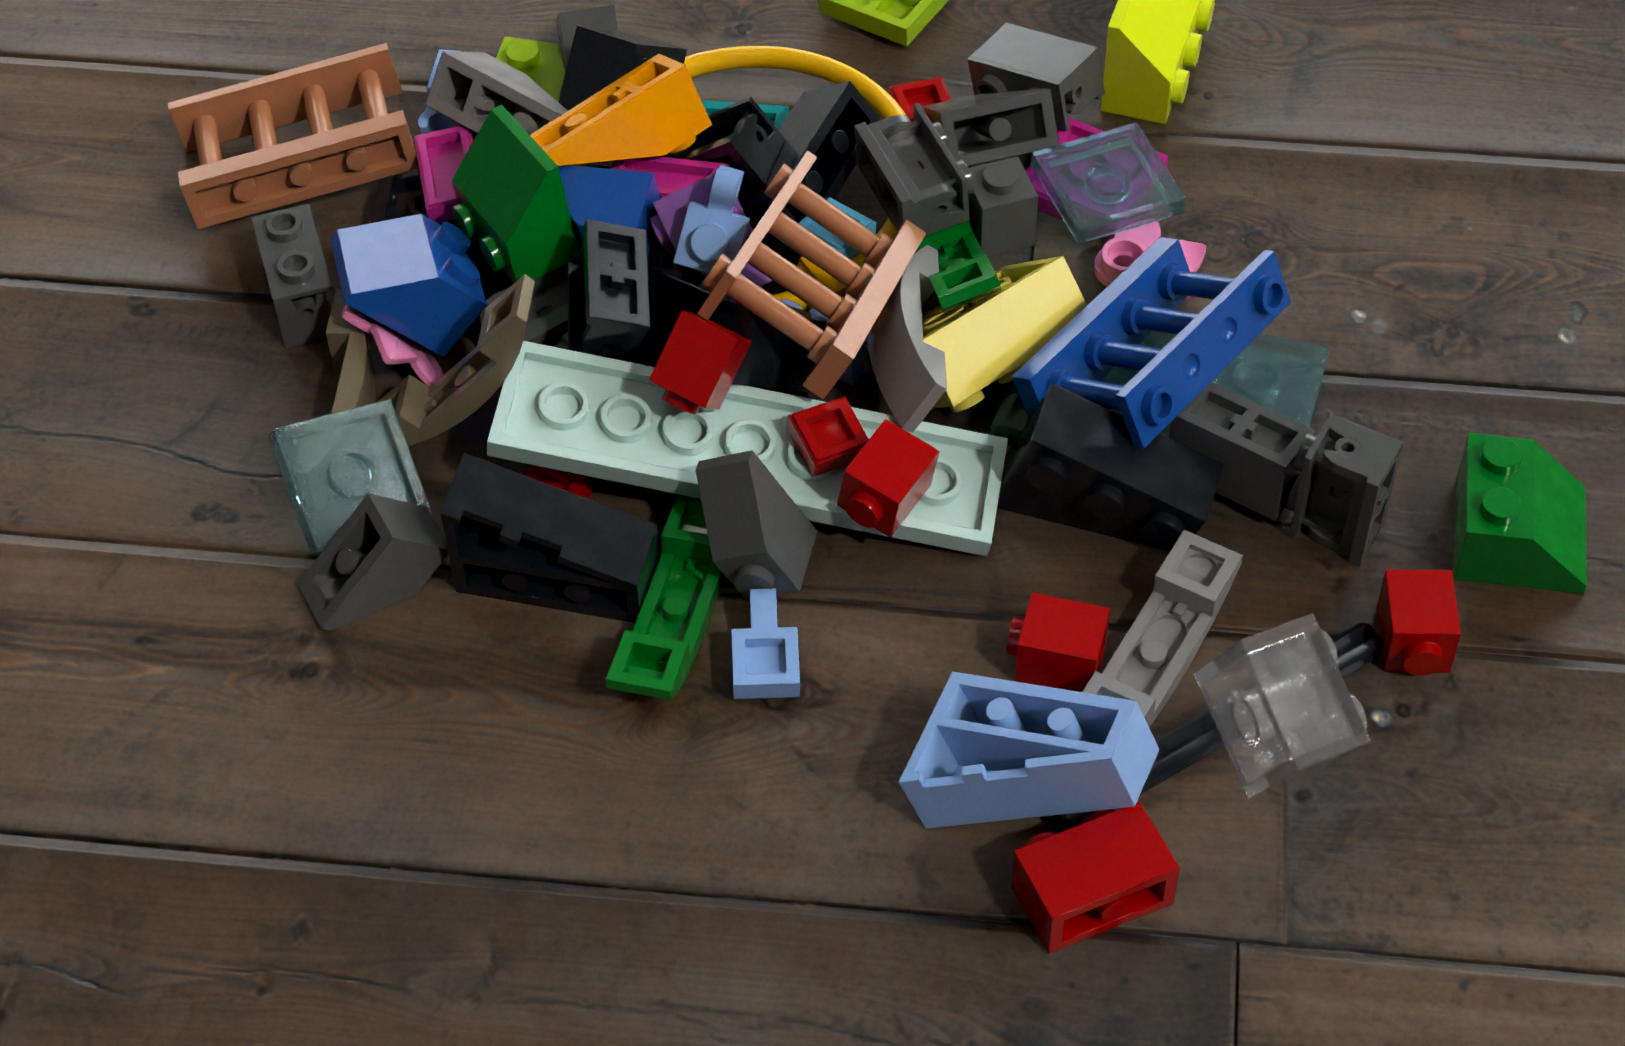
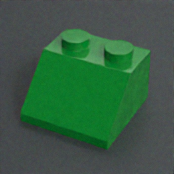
[451,105,580,283]
[1453,432,1587,594]

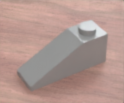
[426,51,568,135]

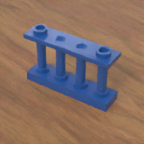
[1012,237,1291,449]

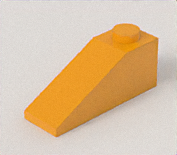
[530,54,712,166]

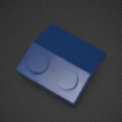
[330,214,487,357]

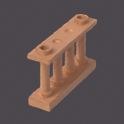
[168,43,419,229]
[697,150,926,399]

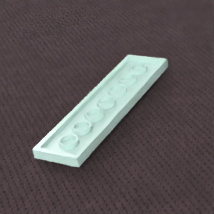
[487,341,1008,556]

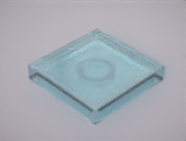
[1031,122,1187,244]
[268,399,433,554]

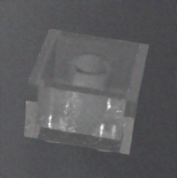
[1194,613,1371,799]

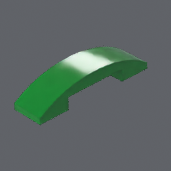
[917,221,1001,313]
[606,494,724,700]

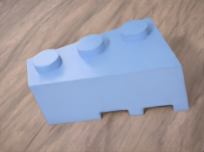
[898,671,1159,829]

